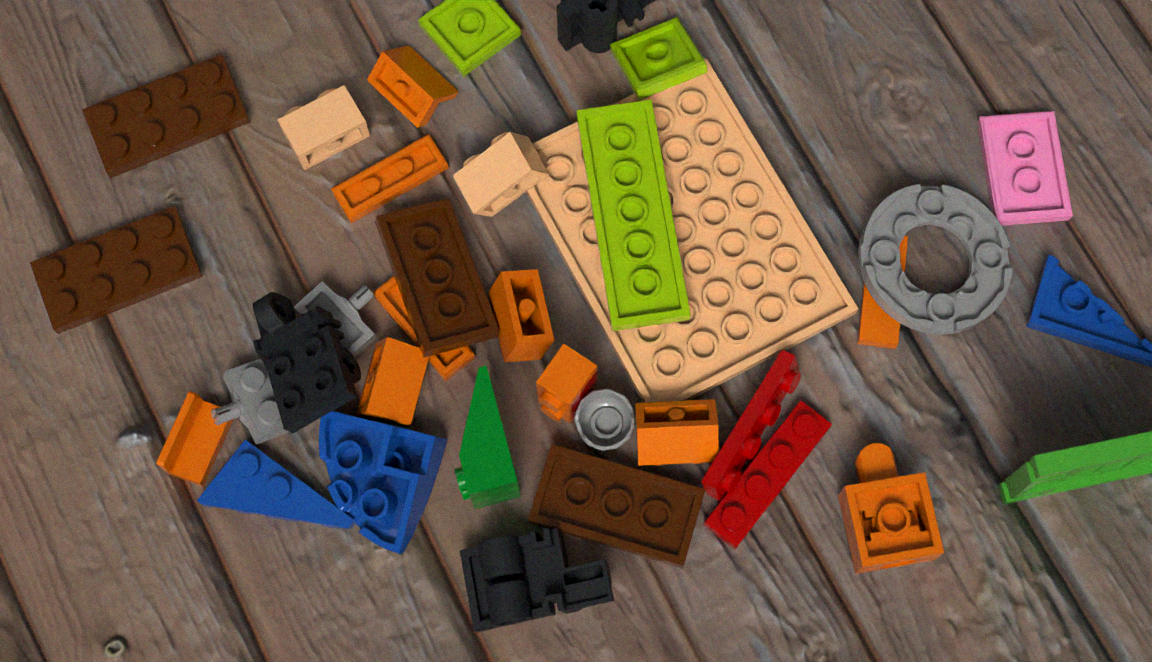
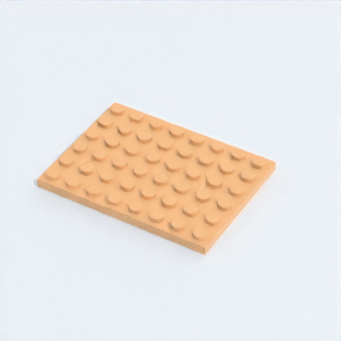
[526,58,858,403]

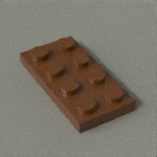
[82,54,250,178]
[375,198,499,358]
[30,206,203,334]
[528,444,705,569]

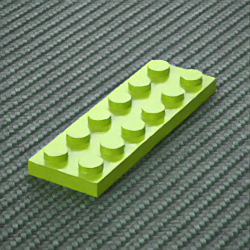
[576,99,691,331]

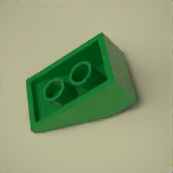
[454,365,521,509]

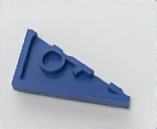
[1026,255,1152,367]
[197,440,355,529]

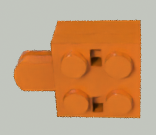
[838,443,944,574]

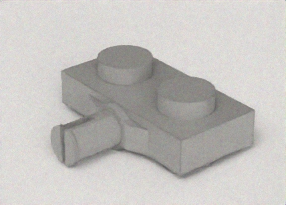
[294,281,376,358]
[211,359,289,445]

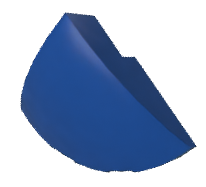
[319,411,447,554]

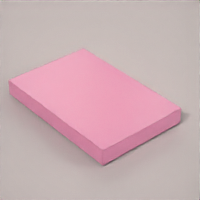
[977,111,1073,226]

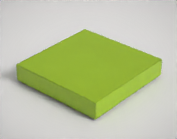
[418,0,521,77]
[610,17,708,100]

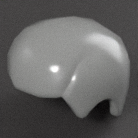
[574,388,636,451]

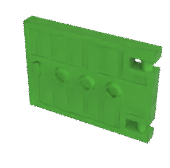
[998,431,1152,505]

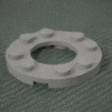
[858,184,1013,335]

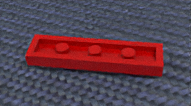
[701,350,801,502]
[704,400,832,550]

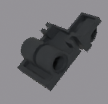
[556,0,656,53]
[253,292,361,433]
[460,528,614,632]

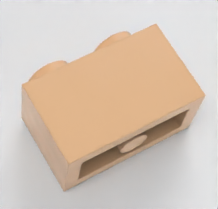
[277,85,370,171]
[453,132,549,217]

